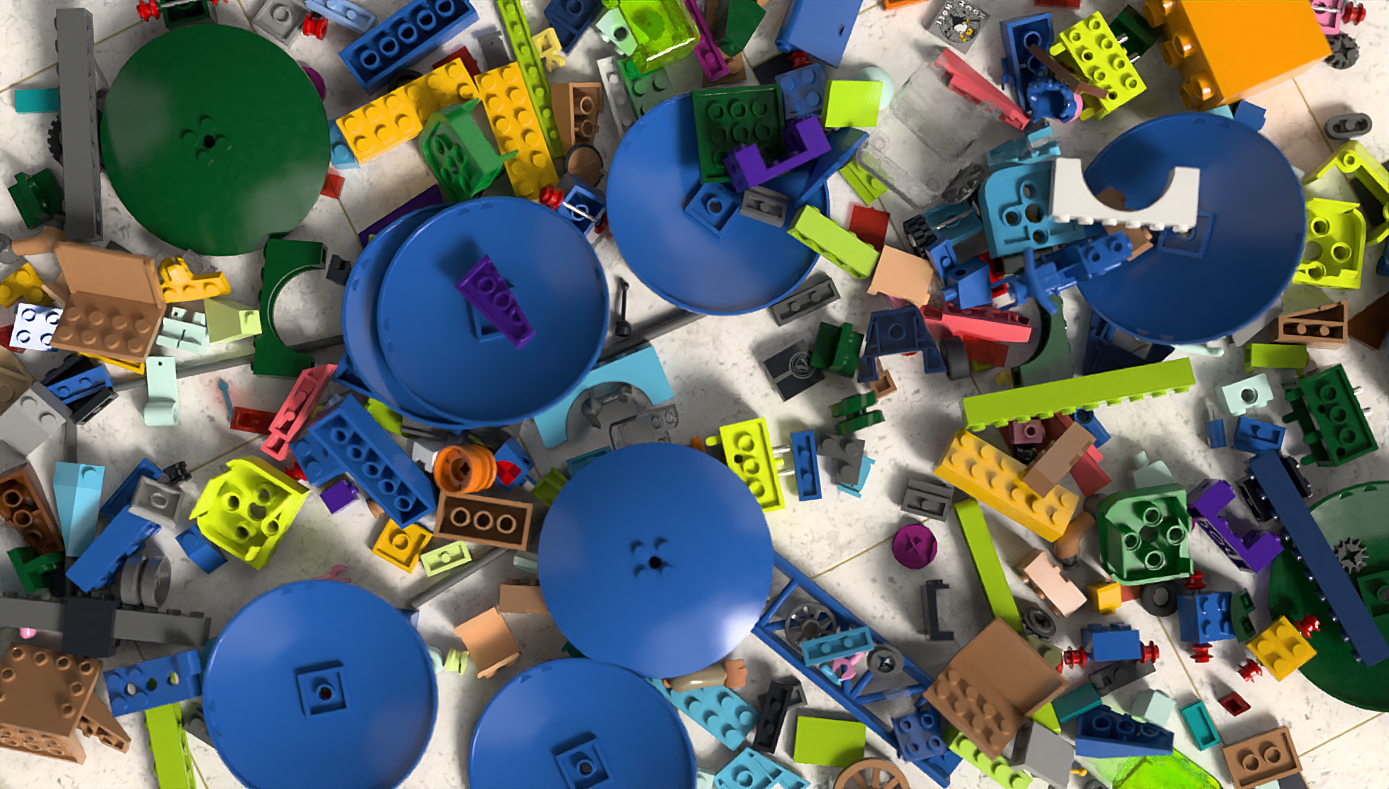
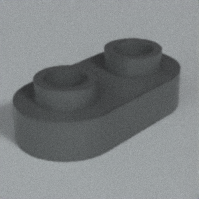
[1324,113,1372,140]

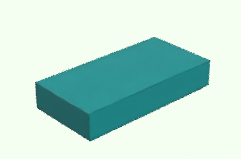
[15,88,61,114]
[1051,682,1102,724]
[1179,699,1221,752]

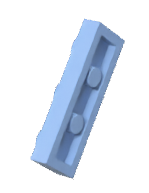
[305,0,377,36]

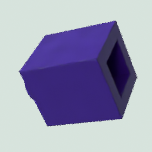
[320,480,360,514]

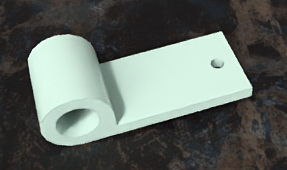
[141,356,179,426]

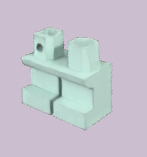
[156,307,209,355]

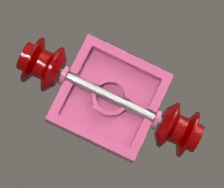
[1309,0,1366,35]

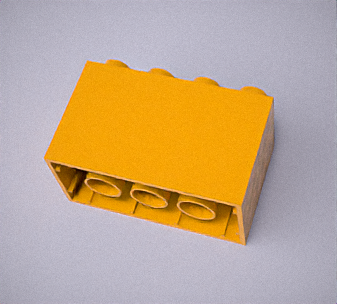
[1143,0,1332,113]

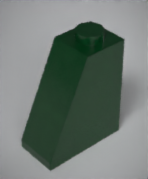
[714,0,766,58]

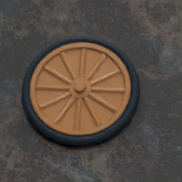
[563,143,604,187]

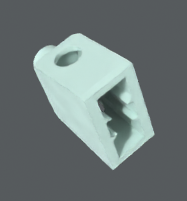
[1127,451,1177,489]

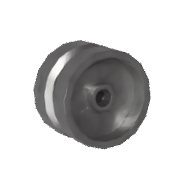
[120,554,171,608]

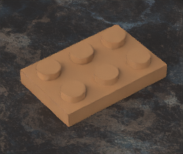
[1219,725,1303,789]

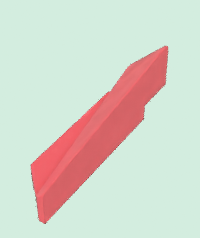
[933,48,1031,132]
[920,301,1032,342]
[260,363,338,461]
[1036,412,1112,497]

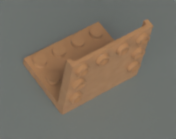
[50,241,167,363]
[922,616,1070,762]
[0,642,104,765]

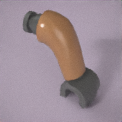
[0,214,67,265]
[1053,493,1108,571]

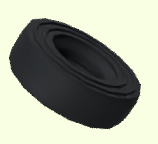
[1139,580,1182,617]

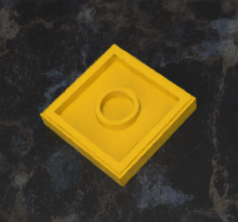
[370,517,433,574]

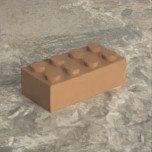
[433,490,536,551]

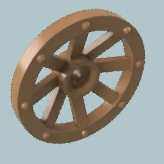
[833,757,910,789]

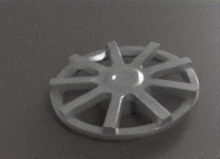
[941,162,984,206]
[784,602,837,653]

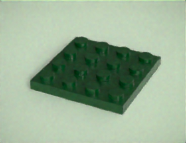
[690,84,791,185]

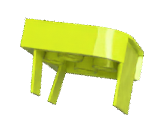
[1290,198,1366,291]
[189,455,310,571]

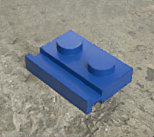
[1231,416,1286,458]

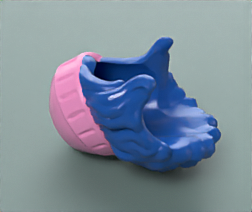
[1026,76,1083,124]

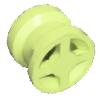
[445,648,469,674]

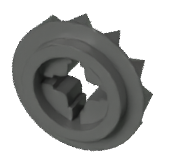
[1325,33,1360,70]
[1334,537,1369,574]
[1021,607,1056,639]
[866,643,904,679]

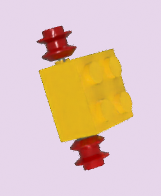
[1237,613,1320,683]

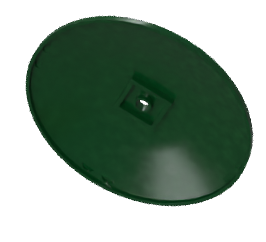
[100,24,331,257]
[1268,480,1389,713]

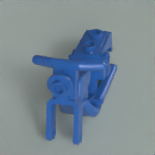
[989,230,1133,314]

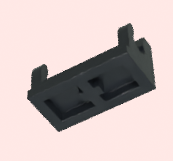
[326,254,352,287]

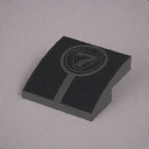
[761,339,826,402]

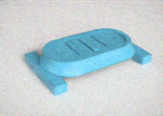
[837,456,876,498]

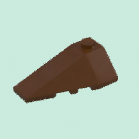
[0,461,65,556]

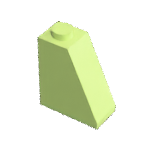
[204,297,262,343]

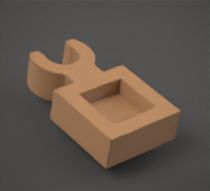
[868,358,897,400]

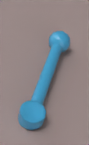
[219,382,240,428]

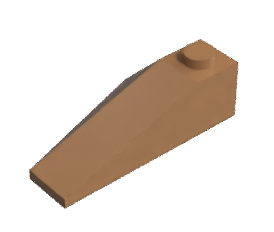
[551,82,604,156]

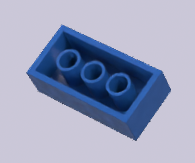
[65,503,162,593]

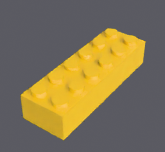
[336,58,482,166]
[474,61,560,203]
[933,427,1080,543]

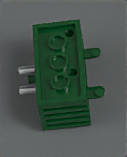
[1281,363,1379,467]

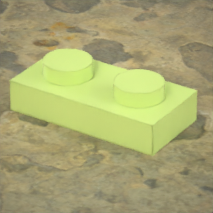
[420,541,472,577]

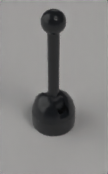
[613,282,632,337]

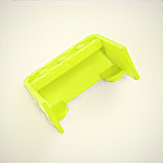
[1301,140,1389,248]

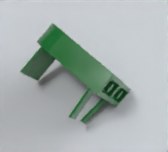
[418,97,519,202]
[1097,483,1193,586]

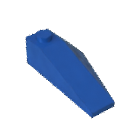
[794,127,870,209]

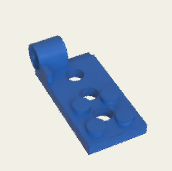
[103,649,202,718]

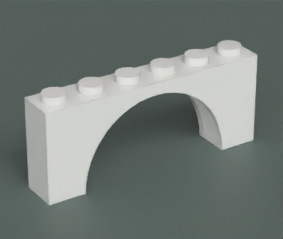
[1048,158,1200,232]

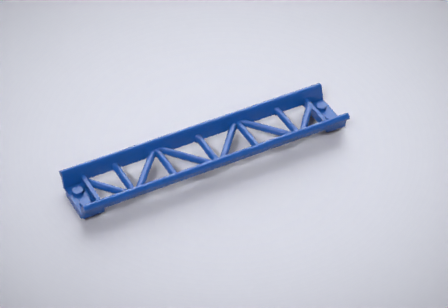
[658,549,963,789]

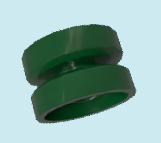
[828,390,885,437]

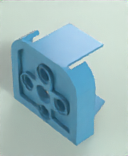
[978,161,1086,259]

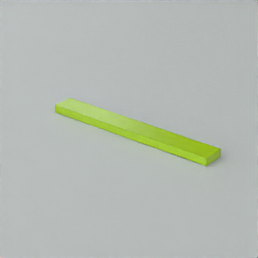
[496,0,565,161]

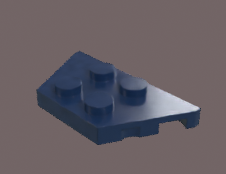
[543,0,610,57]

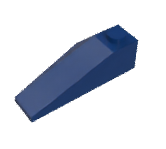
[999,12,1054,112]
[1075,704,1174,759]

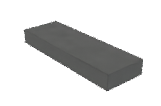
[770,278,841,327]

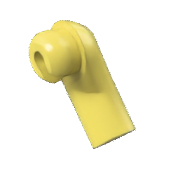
[995,370,1014,389]

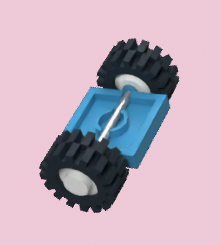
[903,184,984,258]

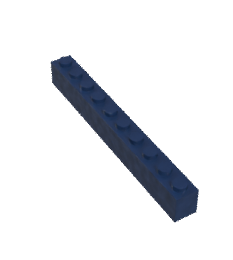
[1244,448,1389,668]

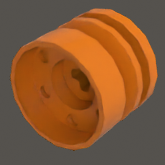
[433,444,497,495]

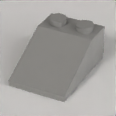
[0,380,73,458]

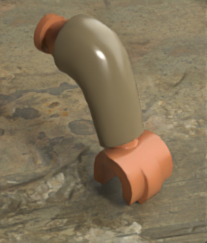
[661,659,748,692]

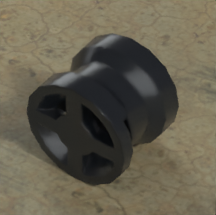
[1013,443,1037,464]
[163,461,193,487]

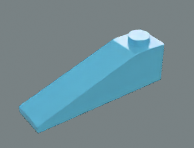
[53,461,105,557]

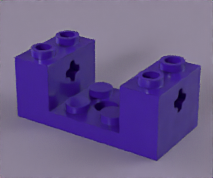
[722,114,831,193]
[1186,479,1284,574]

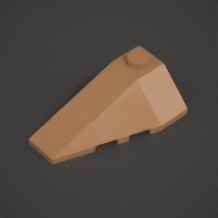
[77,691,132,754]

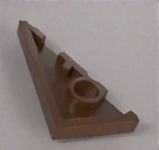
[1028,43,1109,99]
[1348,291,1389,351]

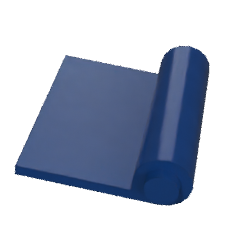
[774,0,863,69]

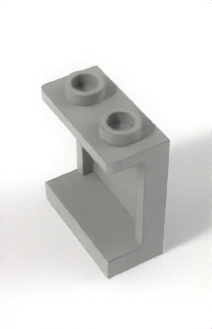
[1009,721,1075,789]

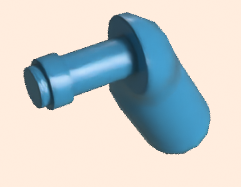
[819,662,843,685]

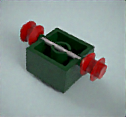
[136,0,228,31]

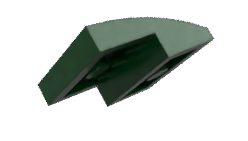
[1231,588,1257,643]

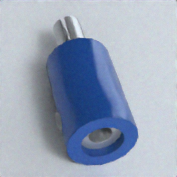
[1205,405,1227,449]

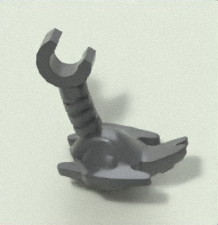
[581,384,633,429]

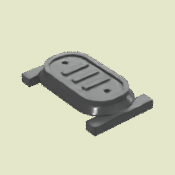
[477,30,509,70]

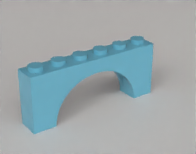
[533,344,674,449]

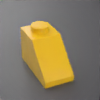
[1085,579,1122,616]

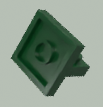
[1108,4,1162,65]
[7,168,65,230]
[809,322,864,379]
[7,546,65,594]

